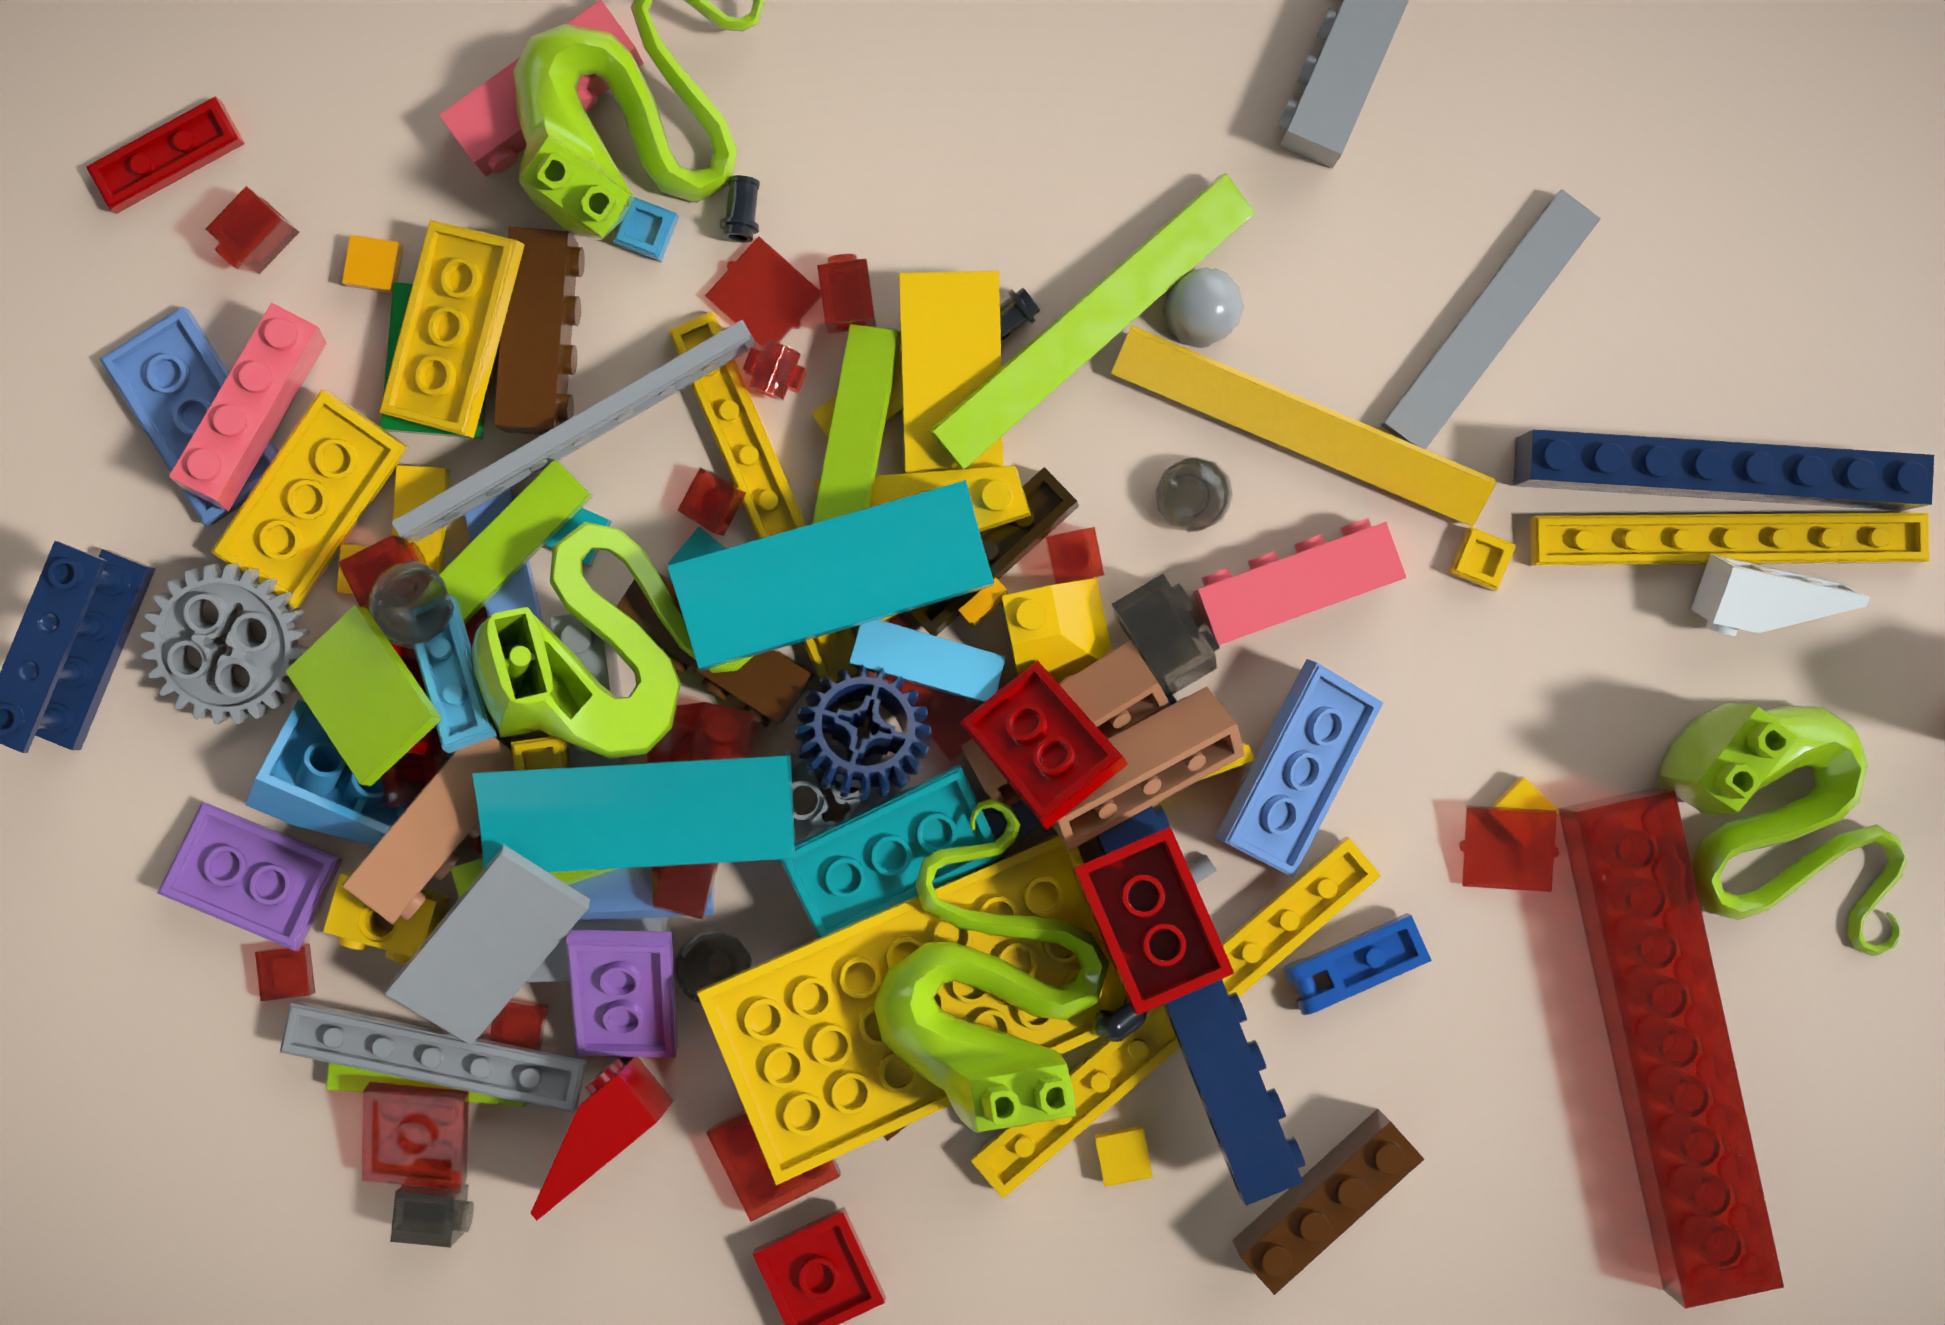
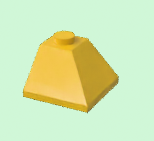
[1001,578,1112,684]

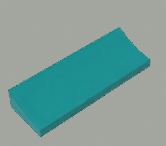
[667,480,994,671]
[472,755,796,872]

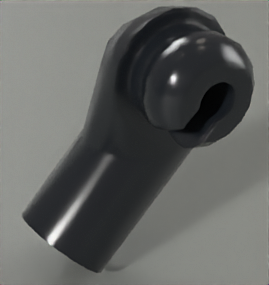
[1094,996,1148,1042]

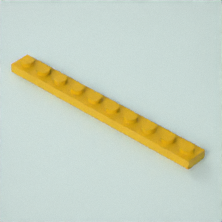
[971,836,1382,1199]

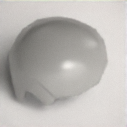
[1163,267,1244,348]

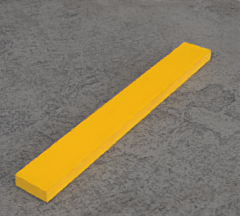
[668,311,870,684]
[1111,325,1496,527]
[1530,513,1930,566]

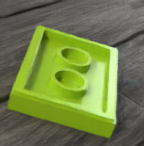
[285,604,442,786]

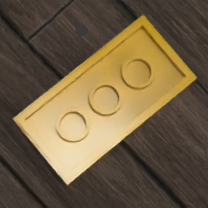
[379,220,525,438]
[898,271,1004,473]
[211,389,410,609]

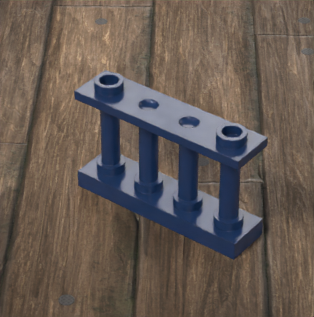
[0,541,156,753]

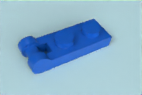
[1282,913,1432,1015]

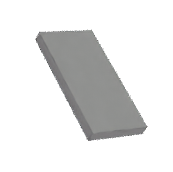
[385,845,591,1045]

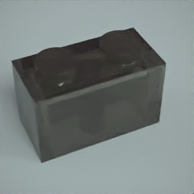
[1112,574,1220,698]

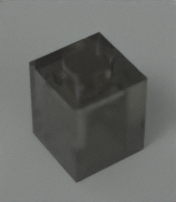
[390,1179,474,1248]

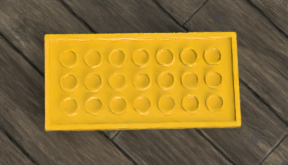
[696,834,1126,1185]

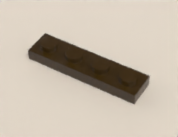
[909,467,1079,636]

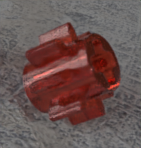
[742,340,807,401]

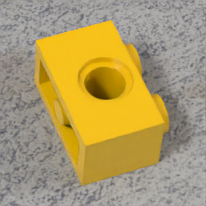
[323,870,450,964]

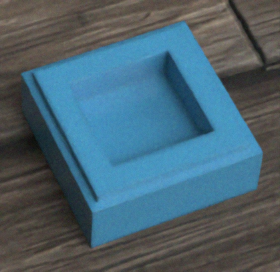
[613,197,679,262]

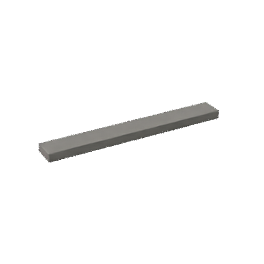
[392,320,756,542]

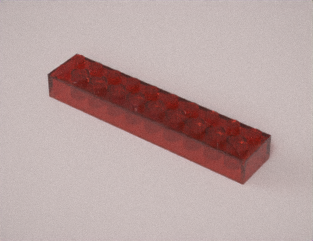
[1558,788,1784,1309]

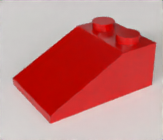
[530,1057,674,1221]

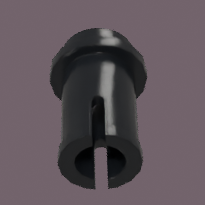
[720,175,760,243]
[1000,288,1040,341]

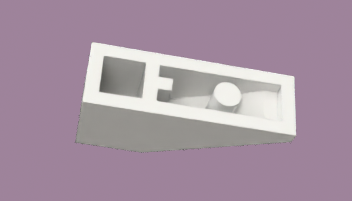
[1691,554,1870,636]

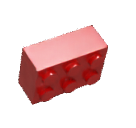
[1072,827,1235,1015]

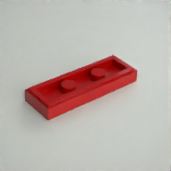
[86,96,245,214]

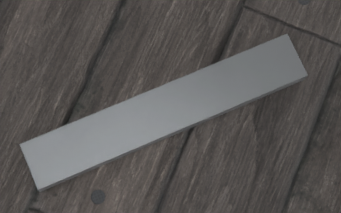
[1381,189,1601,449]
[280,1000,587,1113]

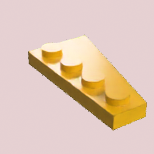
[813,466,1031,532]

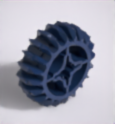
[794,664,931,801]

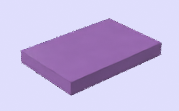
[157,802,343,951]
[566,930,678,1058]

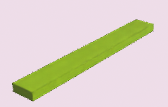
[929,173,1255,470]

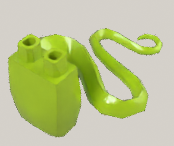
[513,0,764,240]
[472,522,753,759]
[1659,703,1907,956]
[873,799,1109,1133]

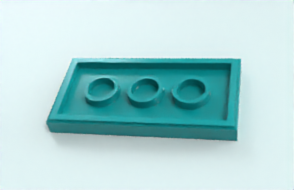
[780,764,1003,938]

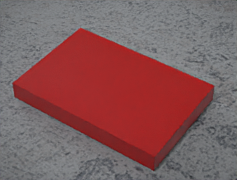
[959,660,1128,829]

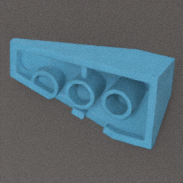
[245,699,425,846]

